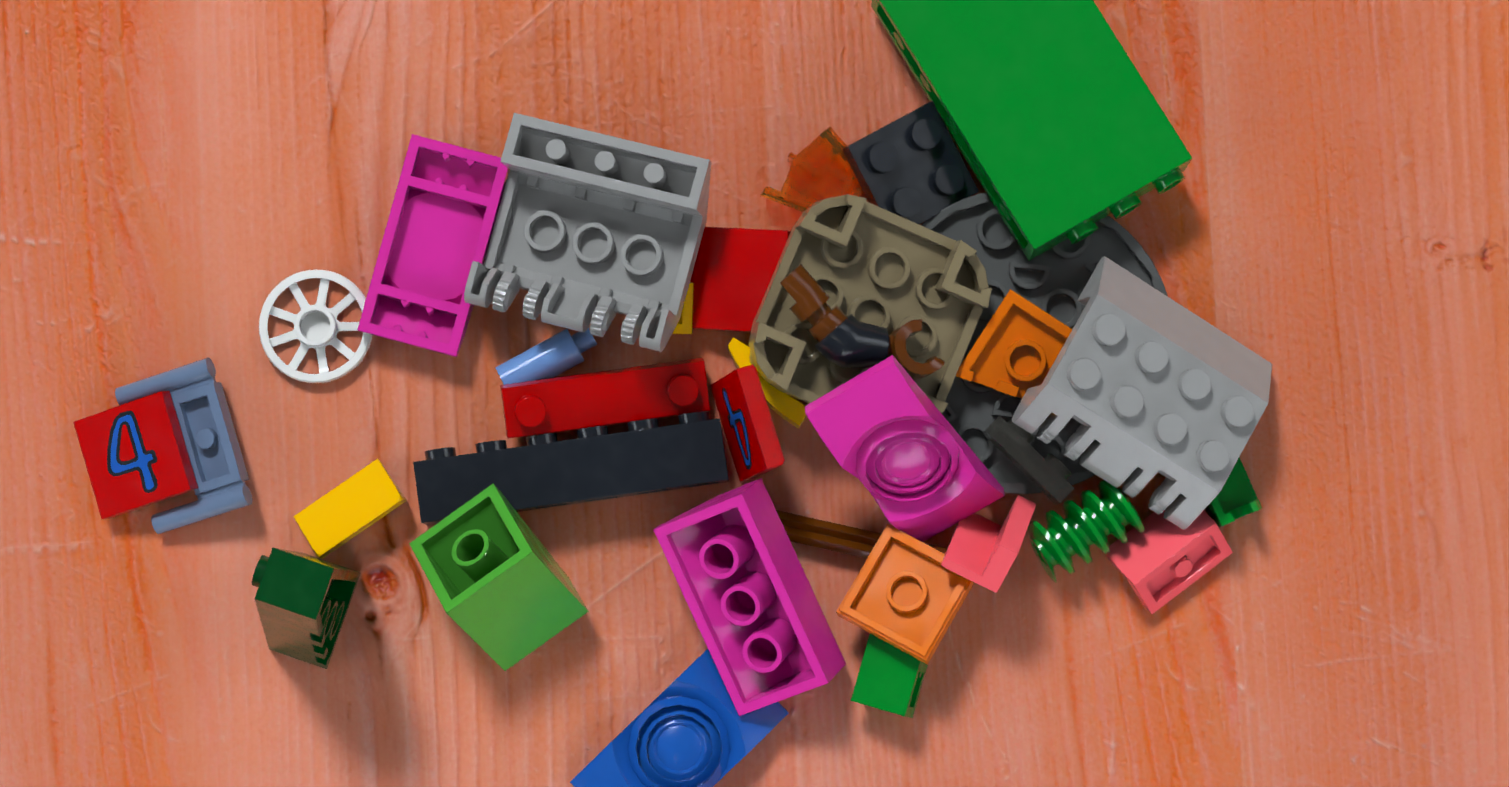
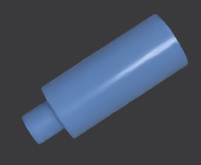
[495,328,597,385]

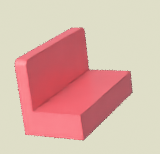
[941,495,1036,593]
[1105,510,1233,614]

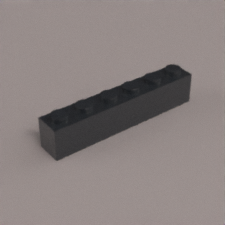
[413,411,729,525]

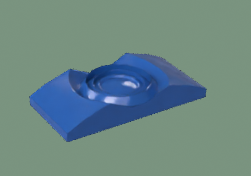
[570,649,789,787]

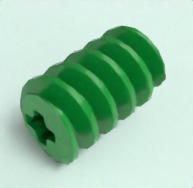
[1028,480,1145,582]

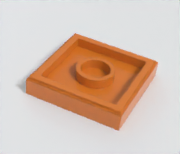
[836,524,975,665]

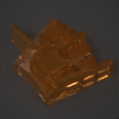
[760,127,864,212]

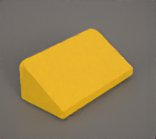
[293,459,407,559]

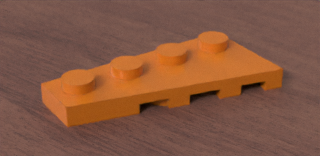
[956,289,1072,398]

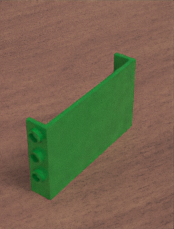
[871,0,1192,261]

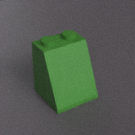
[409,483,589,671]

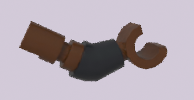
[780,264,945,381]

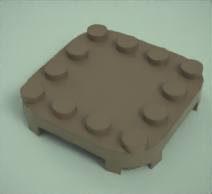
[749,194,992,413]

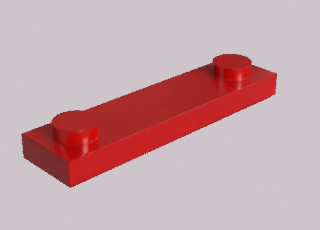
[500,358,710,438]

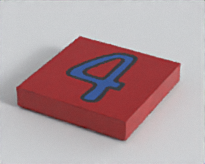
[710,364,785,482]
[73,391,198,519]

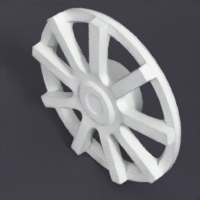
[259,269,373,383]

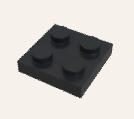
[842,101,979,224]

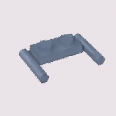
[115,358,253,534]

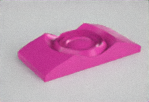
[357,134,509,357]
[805,355,1005,542]

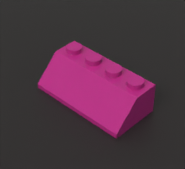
[653,478,846,716]

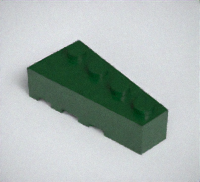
[252,547,361,669]

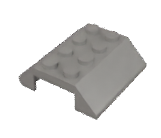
[464,113,711,352]
[1012,256,1272,530]

